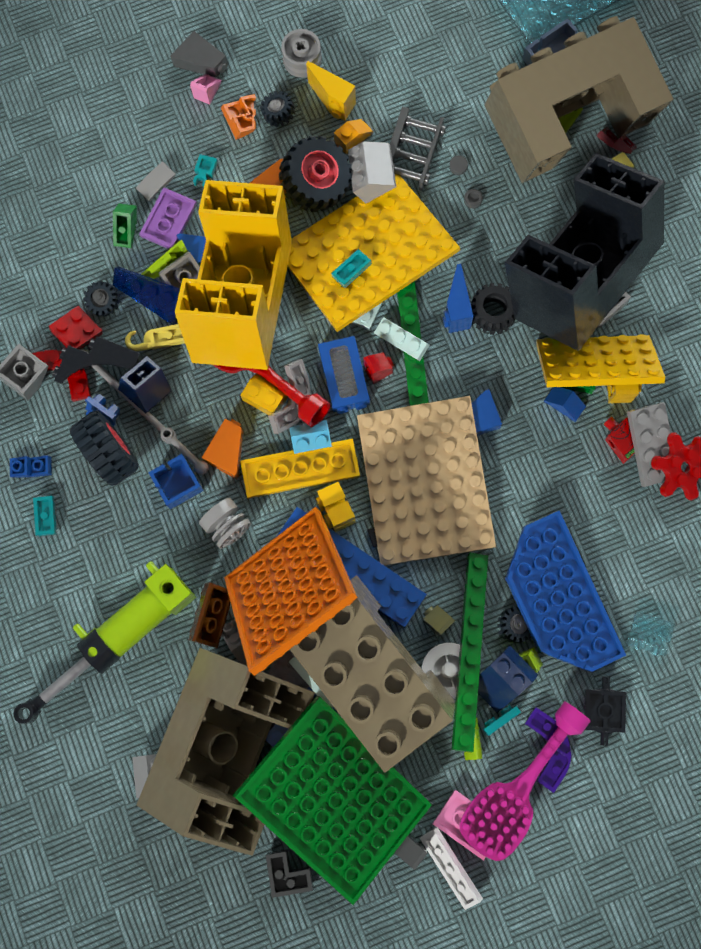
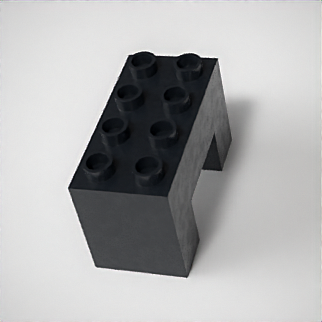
[505,153,664,351]

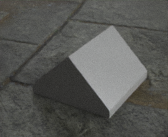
[159,251,200,300]

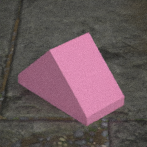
[190,74,221,105]

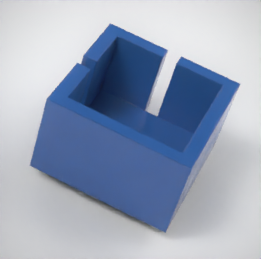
[148,454,204,509]

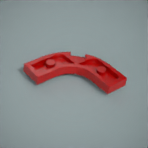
[32,350,91,402]

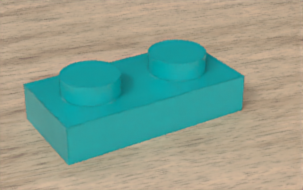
[331,249,372,288]
[33,496,56,537]
[483,705,521,736]

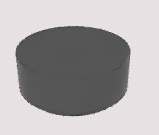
[449,155,468,175]
[464,189,483,209]

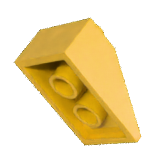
[306,61,356,121]

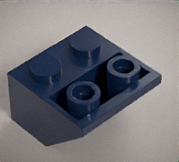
[118,356,172,414]

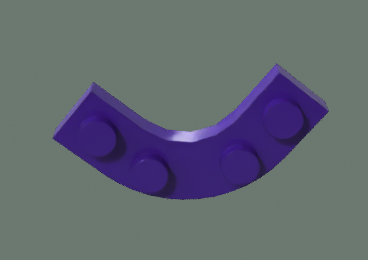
[524,707,571,793]

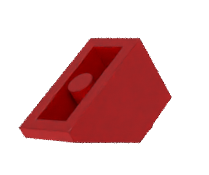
[363,353,394,384]

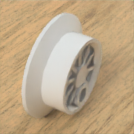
[422,643,460,699]

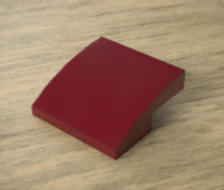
[596,127,637,154]

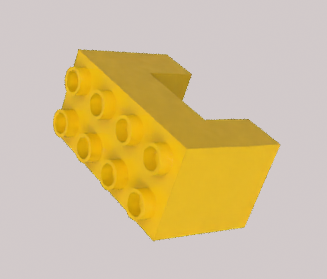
[175,180,292,370]

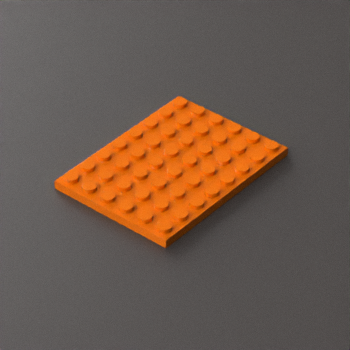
[224,507,358,676]

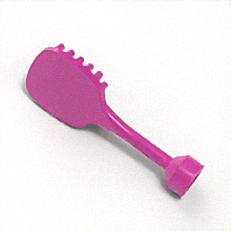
[459,701,591,861]

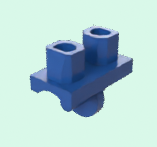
[85,394,120,426]

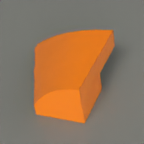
[221,94,256,140]

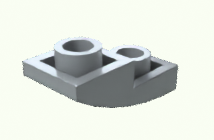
[136,161,176,201]

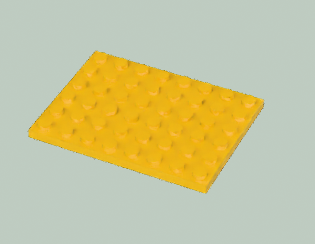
[288,174,460,332]

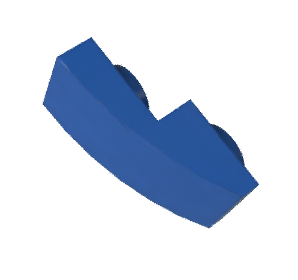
[10,455,52,478]

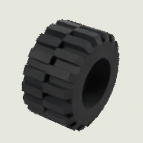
[471,283,515,335]

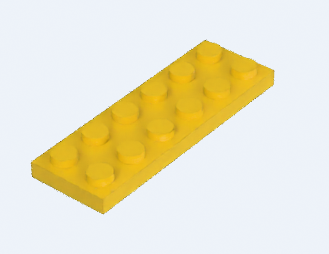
[240,439,360,499]

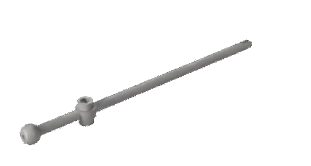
[53,322,209,475]

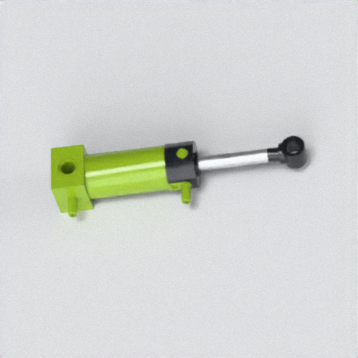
[13,561,197,724]

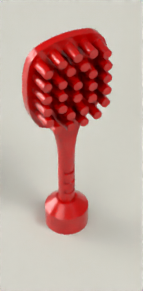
[213,365,330,427]

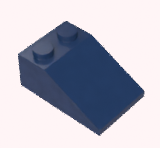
[478,646,538,713]

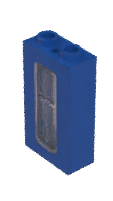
[318,336,370,414]

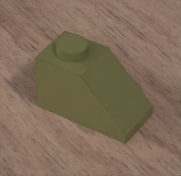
[423,605,455,637]

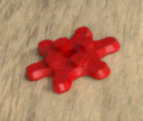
[651,432,701,500]

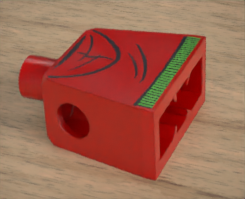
[603,416,635,464]

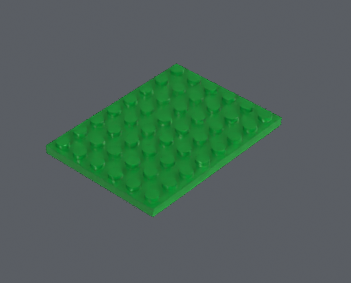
[233,696,432,905]

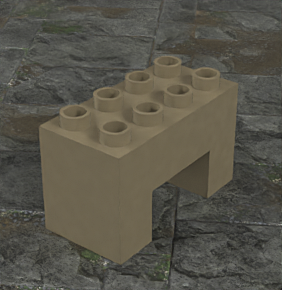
[484,16,674,183]
[290,575,455,773]
[137,648,315,856]

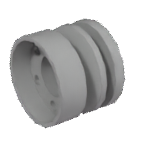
[199,498,251,549]

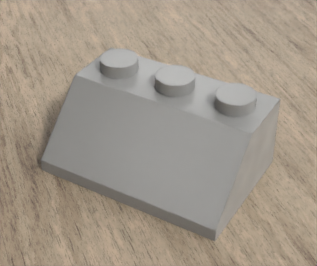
[348,142,396,203]

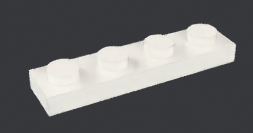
[420,827,483,910]

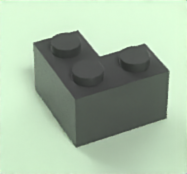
[266,849,314,898]

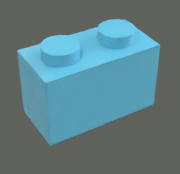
[290,420,332,454]

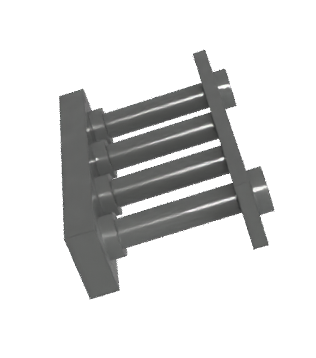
[390,106,446,190]

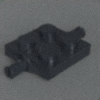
[584,676,626,746]

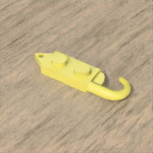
[125,324,185,352]

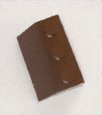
[188,582,231,648]

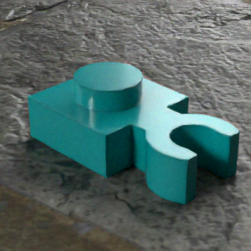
[193,154,218,188]

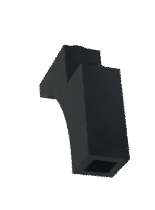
[52,336,140,384]

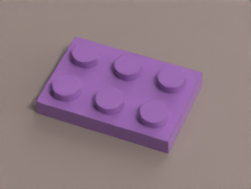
[139,187,197,249]

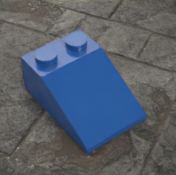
[442,264,473,333]

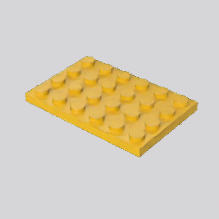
[536,334,665,388]

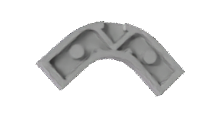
[268,359,310,434]

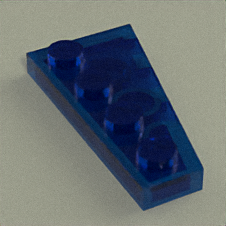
[112,266,180,325]

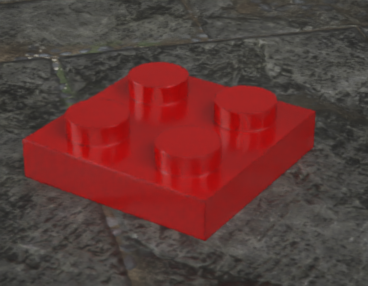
[49,305,103,350]

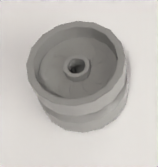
[281,29,322,78]

